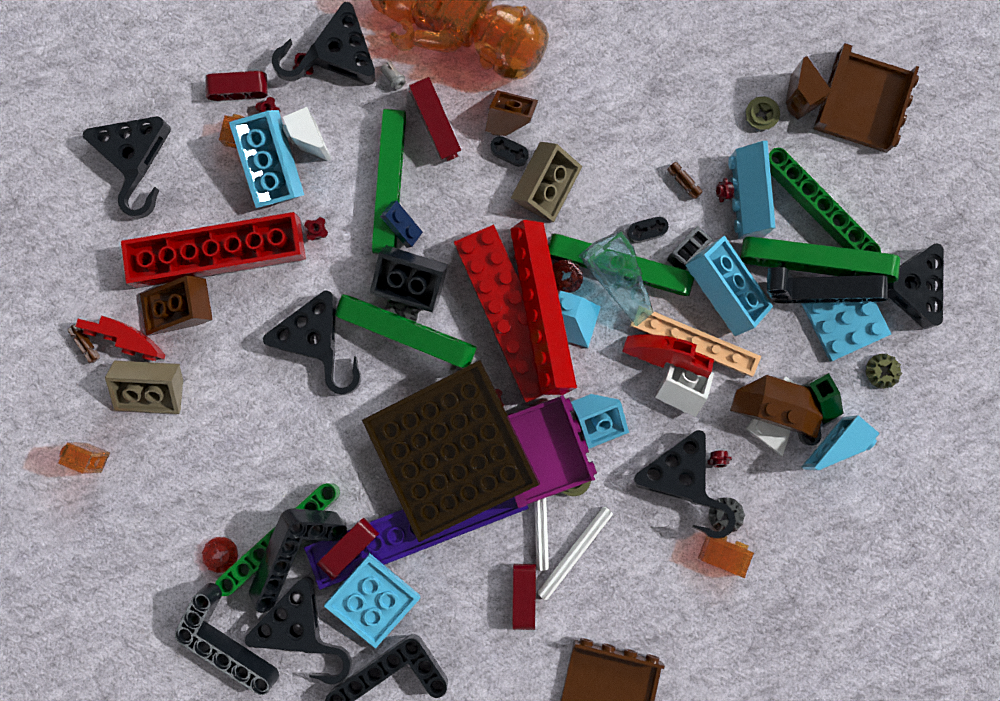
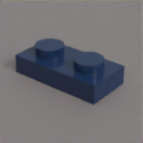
[380,200,423,248]

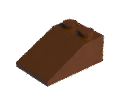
[140,276,213,336]

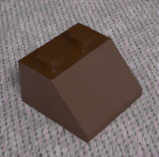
[785,56,832,120]

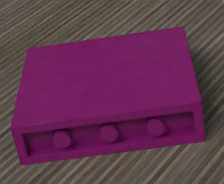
[508,395,597,508]

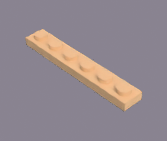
[630,306,761,377]

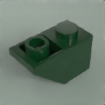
[801,373,844,424]

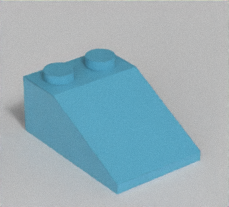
[801,415,880,470]

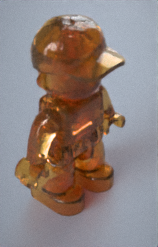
[370,0,549,81]

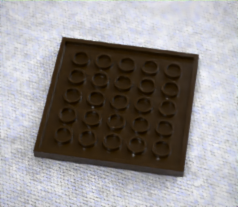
[362,360,540,542]

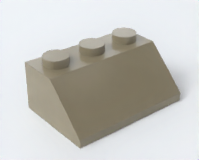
[511,142,583,222]
[105,361,183,414]

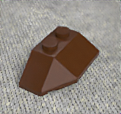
[730,375,823,438]

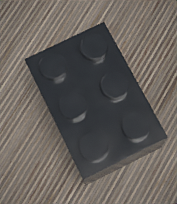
[370,245,448,313]

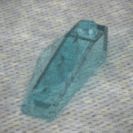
[578,230,653,326]

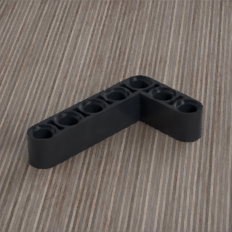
[767,267,888,304]
[249,508,347,613]
[175,583,279,695]
[325,634,448,701]

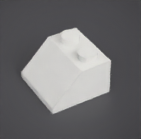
[282,107,331,161]
[655,364,714,417]

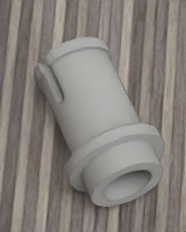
[380,61,406,90]

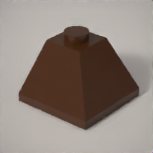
[485,90,538,136]

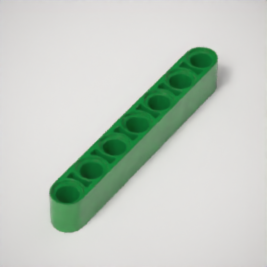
[372,109,406,254]
[769,147,881,253]
[548,233,694,296]
[740,237,900,283]
[335,294,477,368]
[215,483,340,596]

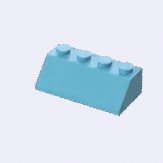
[229,110,304,208]
[728,141,776,239]
[685,236,773,336]

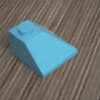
[559,290,601,348]
[571,394,629,449]

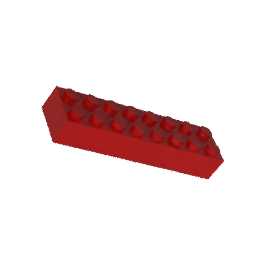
[121,212,306,288]
[454,224,544,404]

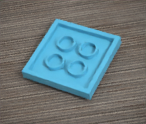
[801,302,891,362]
[324,553,420,649]

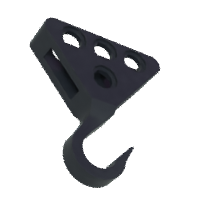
[272,2,375,85]
[83,116,171,219]
[862,243,944,329]
[263,290,361,395]
[634,430,736,539]
[245,577,352,684]

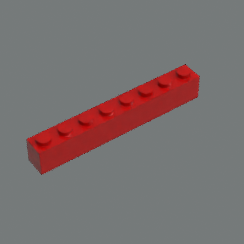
[510,220,577,395]

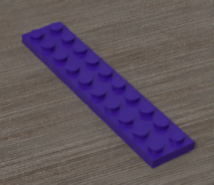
[304,497,529,590]

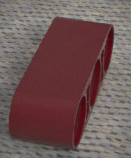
[205,71,268,101]
[317,518,380,581]
[512,564,536,630]

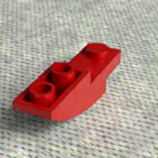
[75,315,166,361]
[622,334,714,378]

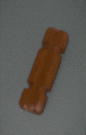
[667,162,703,199]
[67,324,100,363]

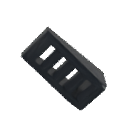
[667,226,713,270]

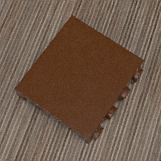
[813,43,919,153]
[560,638,665,701]

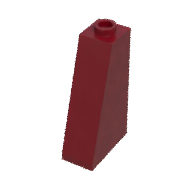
[409,77,461,162]

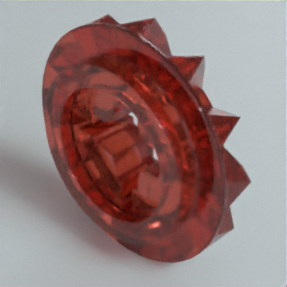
[553,259,584,293]
[202,537,238,573]

